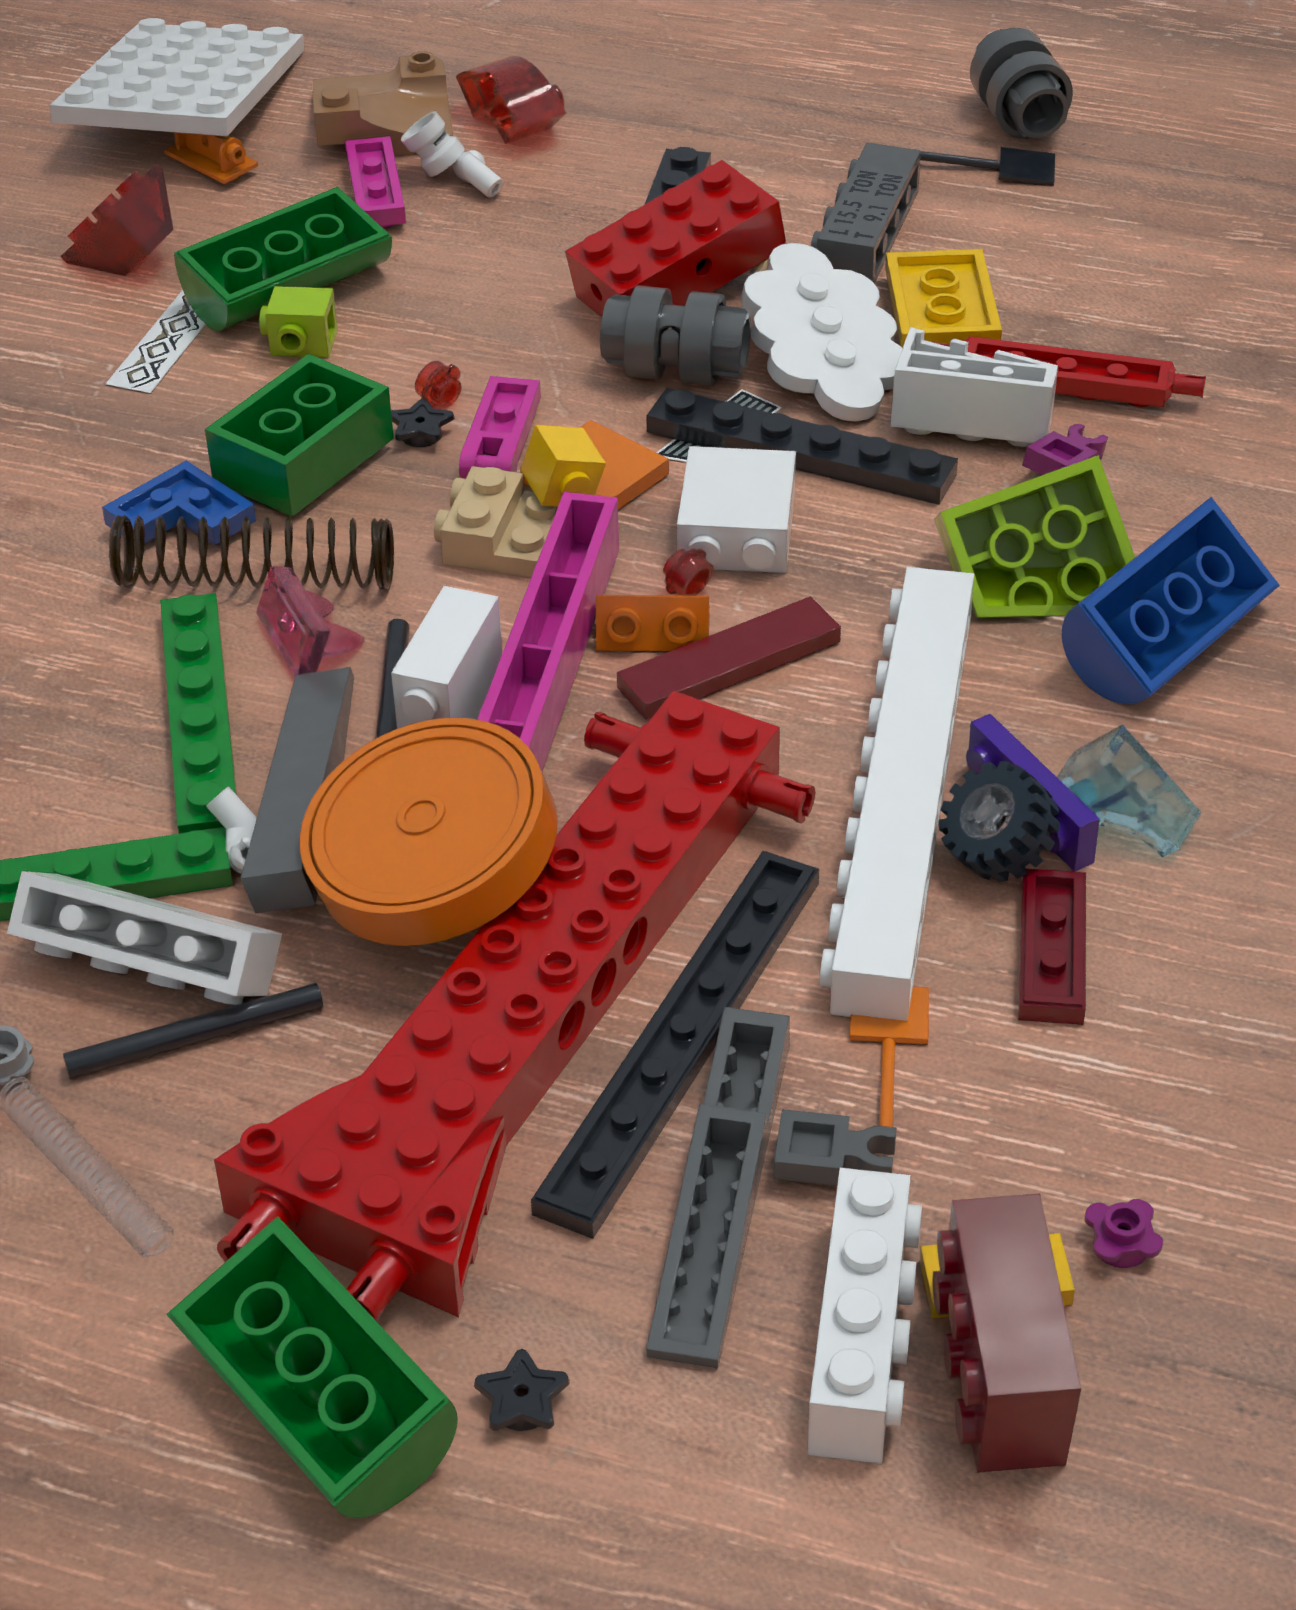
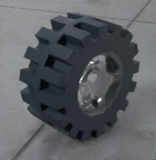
[939,761,1060,882]

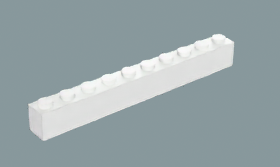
[820,567,974,1021]

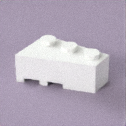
[891,327,1058,447]

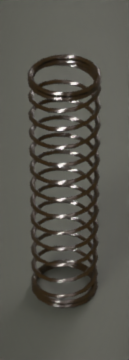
[109,515,394,589]

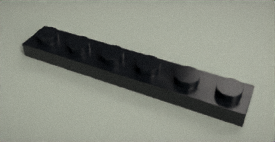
[646,388,958,505]

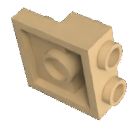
[434,466,558,577]

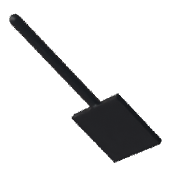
[920,147,1055,186]

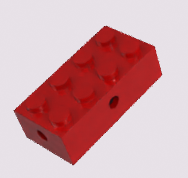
[565,160,786,317]

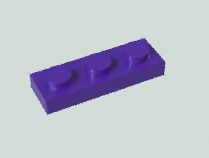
[966,714,1100,872]

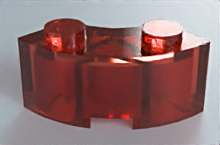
[456,56,566,144]

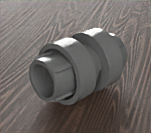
[970,28,1073,138]
[600,285,751,386]

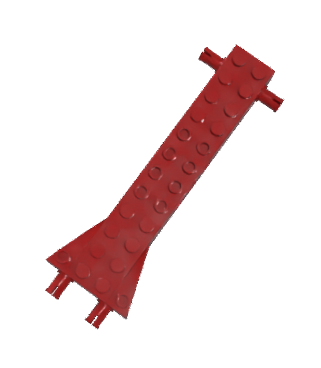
[214,691,816,1322]

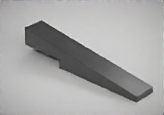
[240,667,354,914]
[646,1007,790,1368]

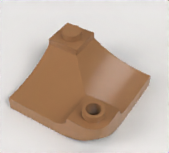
[312,51,453,156]

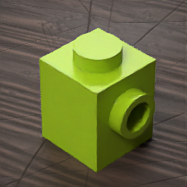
[260,286,338,358]

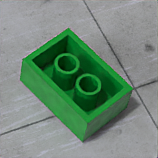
[205,354,394,517]

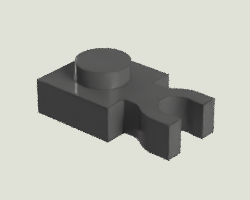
[773,1109,897,1186]

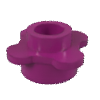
[1085,1199,1163,1268]

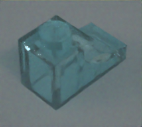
[1057,724,1202,857]

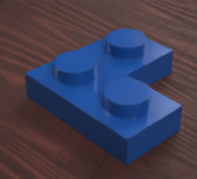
[102,460,256,545]

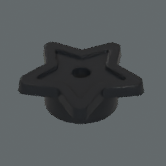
[391,399,455,447]
[474,1349,570,1431]

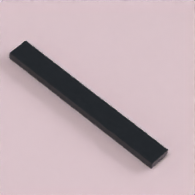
[531,850,819,1239]

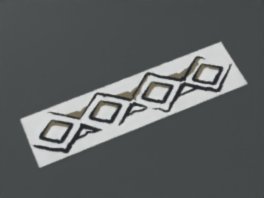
[105,290,206,393]

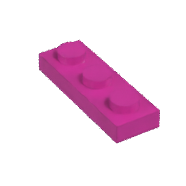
[345,136,406,229]

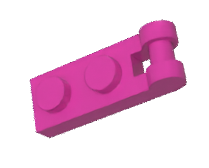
[459,376,541,479]

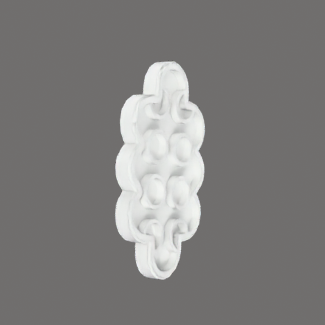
[741,243,902,422]

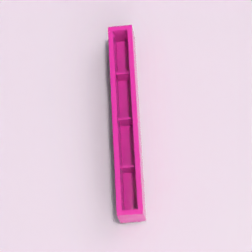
[477,492,619,771]

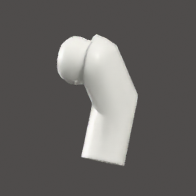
[453,150,504,198]
[206,786,257,874]

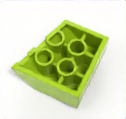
[934,455,1135,618]

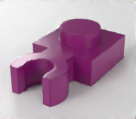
[1022,424,1108,476]

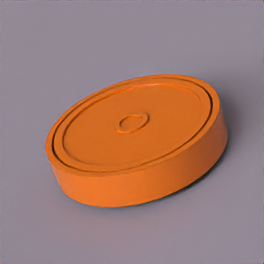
[300,718,558,946]

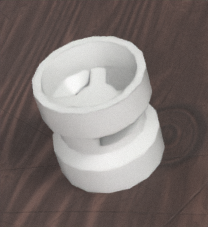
[401,111,465,177]

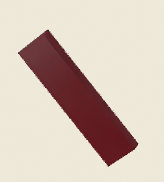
[617,596,841,720]

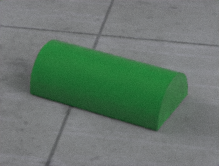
[174,187,392,331]
[166,1216,458,1518]

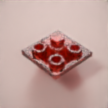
[60,164,174,276]

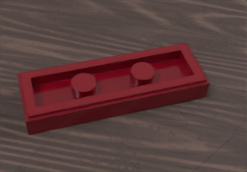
[1018,868,1086,1025]

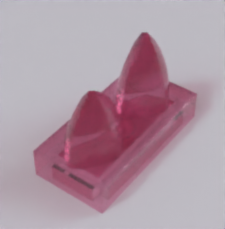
[256,566,364,677]

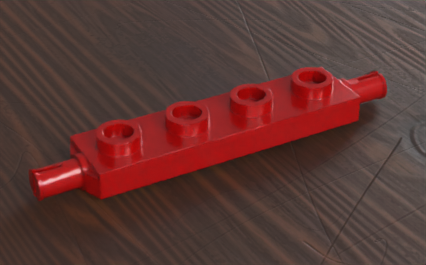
[931,336,1206,407]

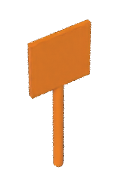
[849,987,929,1127]

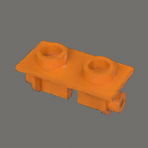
[164,132,258,184]
[596,595,710,651]

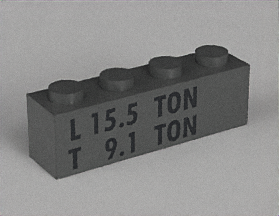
[811,142,921,284]

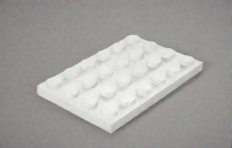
[50,18,304,136]

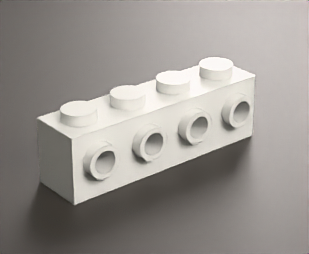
[7,871,282,1005]
[808,1168,922,1464]

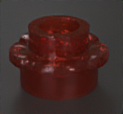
[415,360,462,408]
[663,548,714,596]

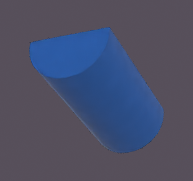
[1062,497,1280,704]

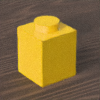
[520,424,606,507]

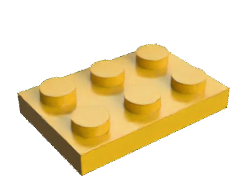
[885,249,1002,348]

